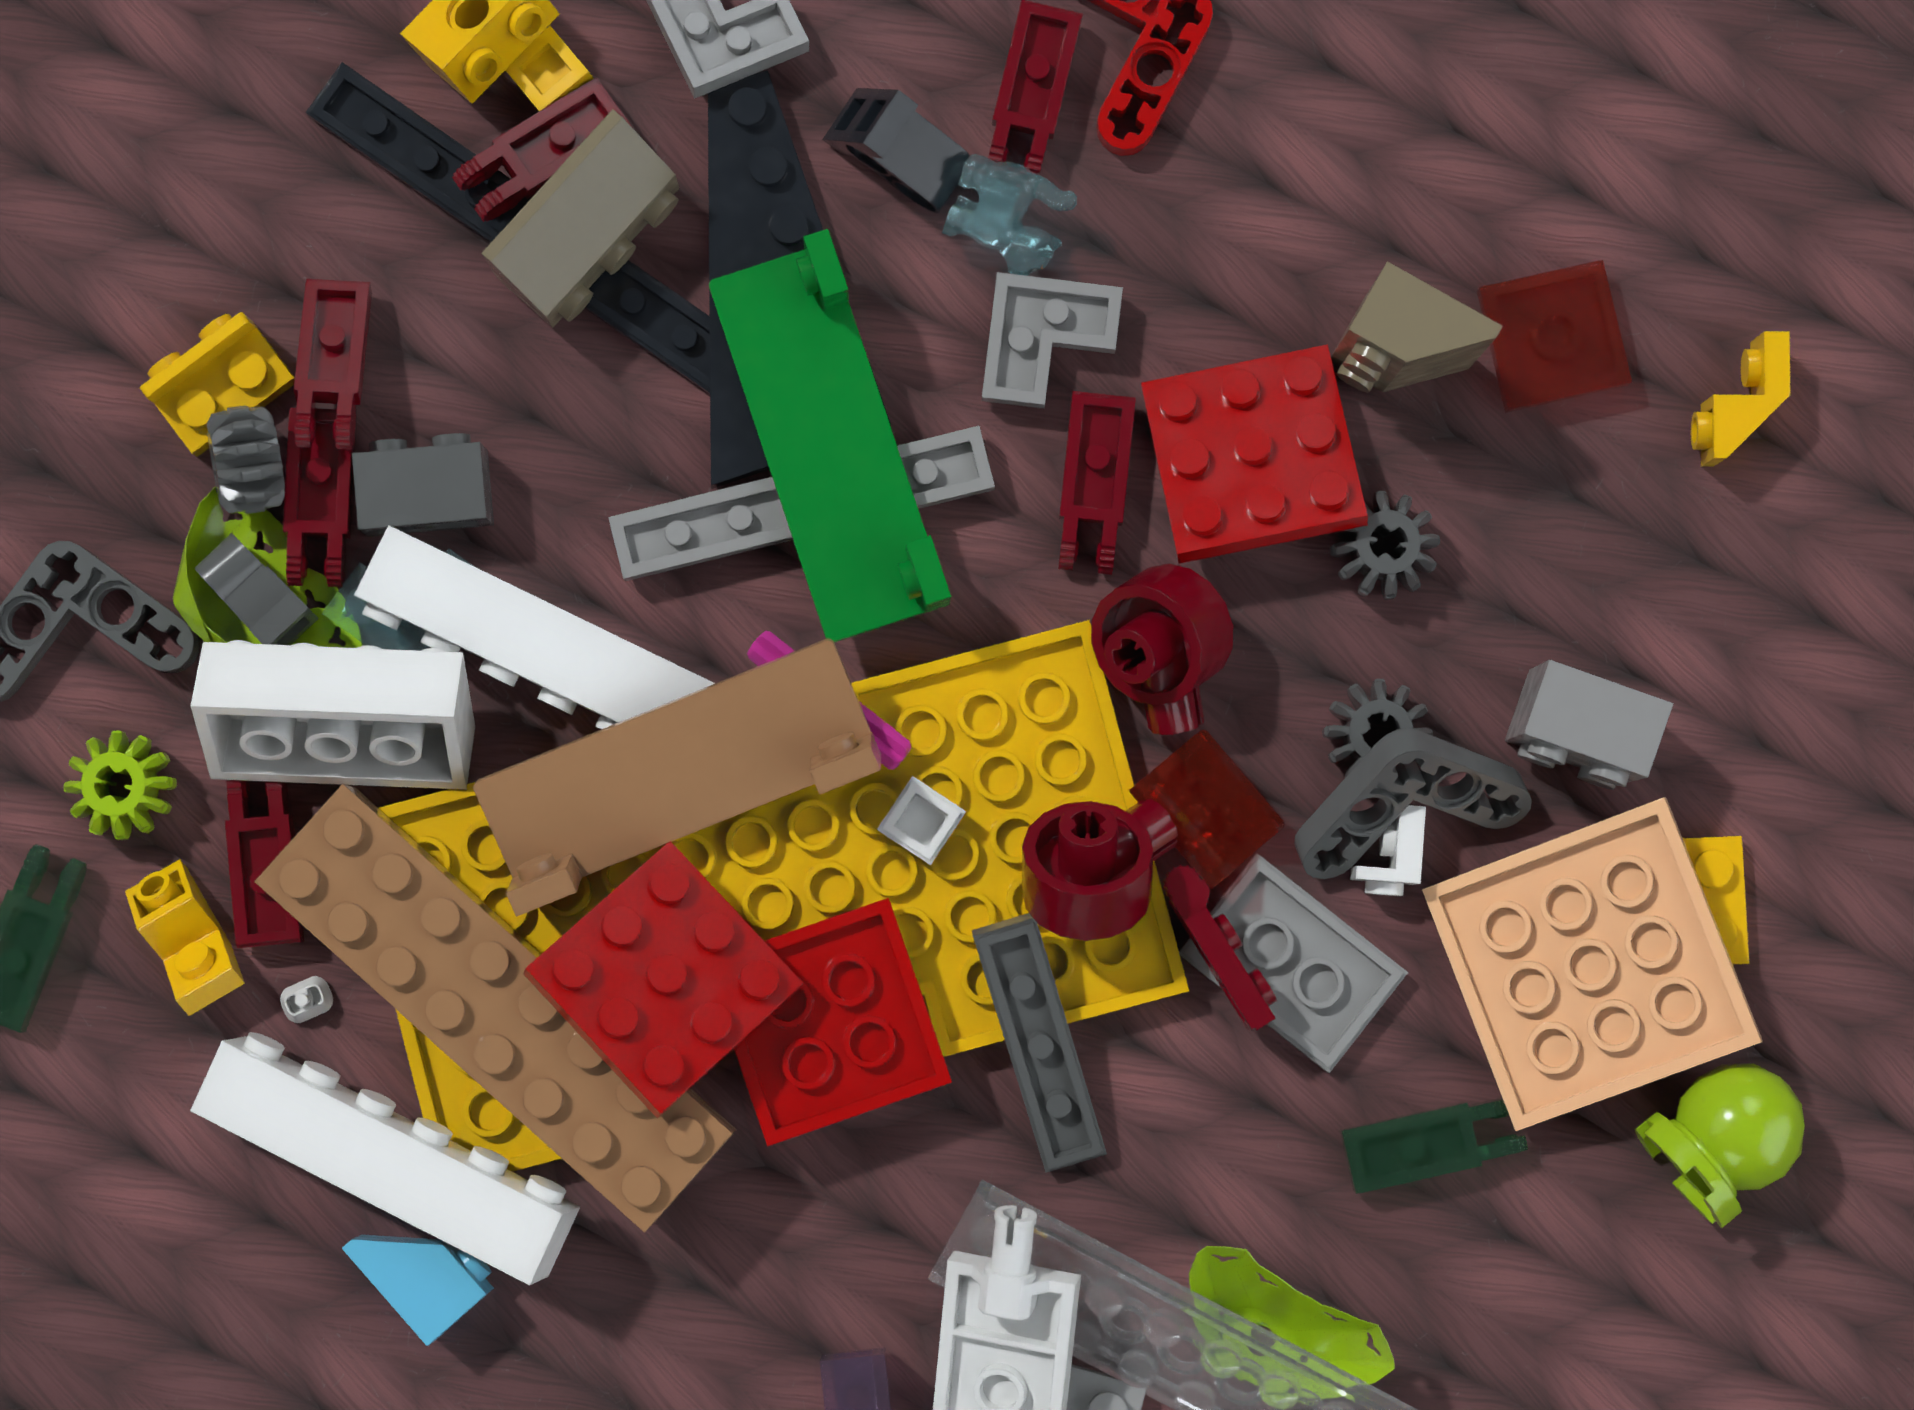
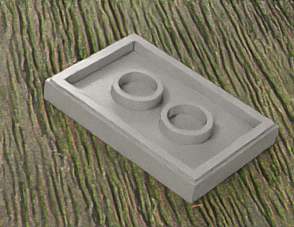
[1179,853,1408,1073]

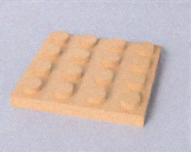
[1422,797,1763,1131]

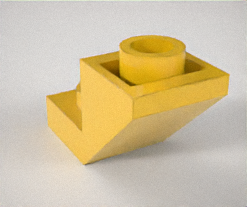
[1691,331,1790,467]
[125,859,245,1016]

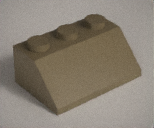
[482,109,680,328]
[1331,261,1503,393]

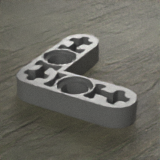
[0,541,200,702]
[1294,728,1532,879]

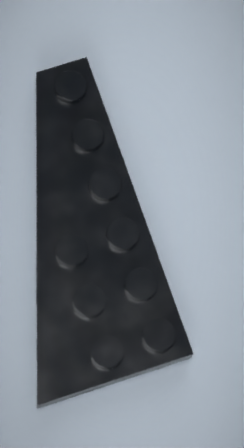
[708,70,891,489]

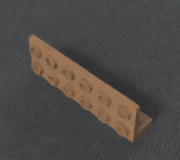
[473,638,881,917]

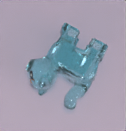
[942,154,1077,276]

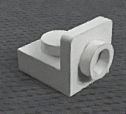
[1350,805,1426,896]

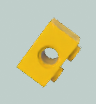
[400,0,560,104]

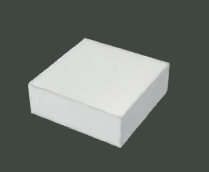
[877,776,966,866]

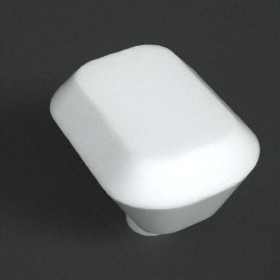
[280,976,333,1023]

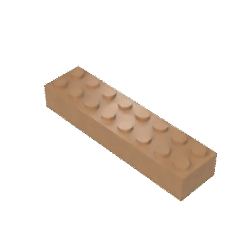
[254,784,737,1233]

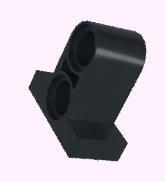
[822,88,974,213]

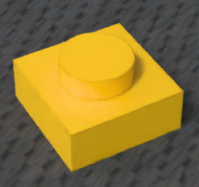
[505,26,594,112]

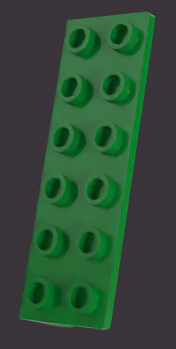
[709,229,951,643]

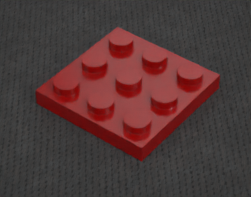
[1141,344,1368,564]
[523,841,803,1119]
[734,898,952,1147]

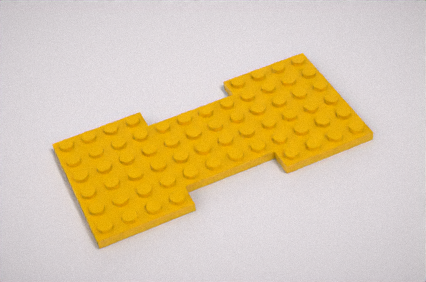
[379,620,1189,1172]

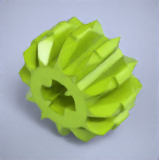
[63,730,177,840]

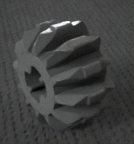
[207,405,285,514]
[1330,491,1440,600]
[1322,679,1433,778]

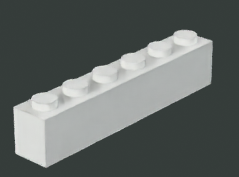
[354,525,715,730]
[190,1032,581,1285]

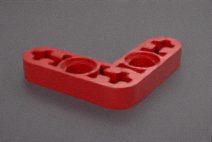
[1087,0,1213,156]

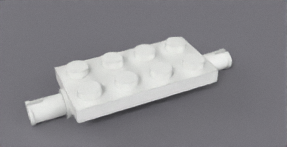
[933,1205,1081,1410]

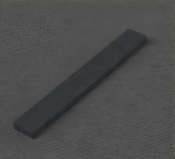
[305,62,710,395]

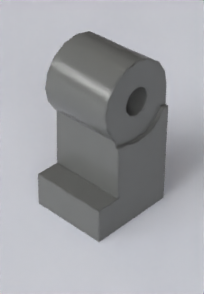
[194,533,319,645]

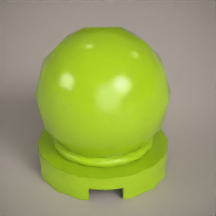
[1635,1063,1805,1228]

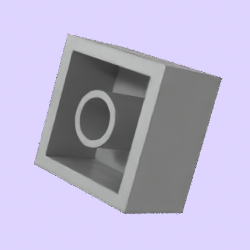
[1505,660,1674,790]

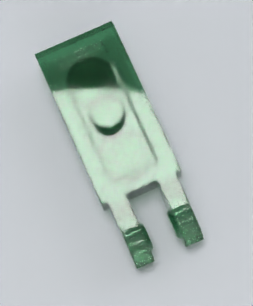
[0,844,87,1033]
[1340,1097,1528,1194]

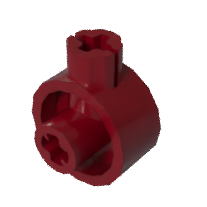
[1091,563,1233,735]
[1022,799,1178,941]

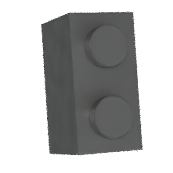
[352,433,494,537]

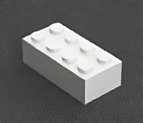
[191,640,475,790]

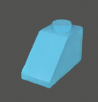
[342,1235,494,1346]

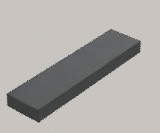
[972,913,1107,1173]

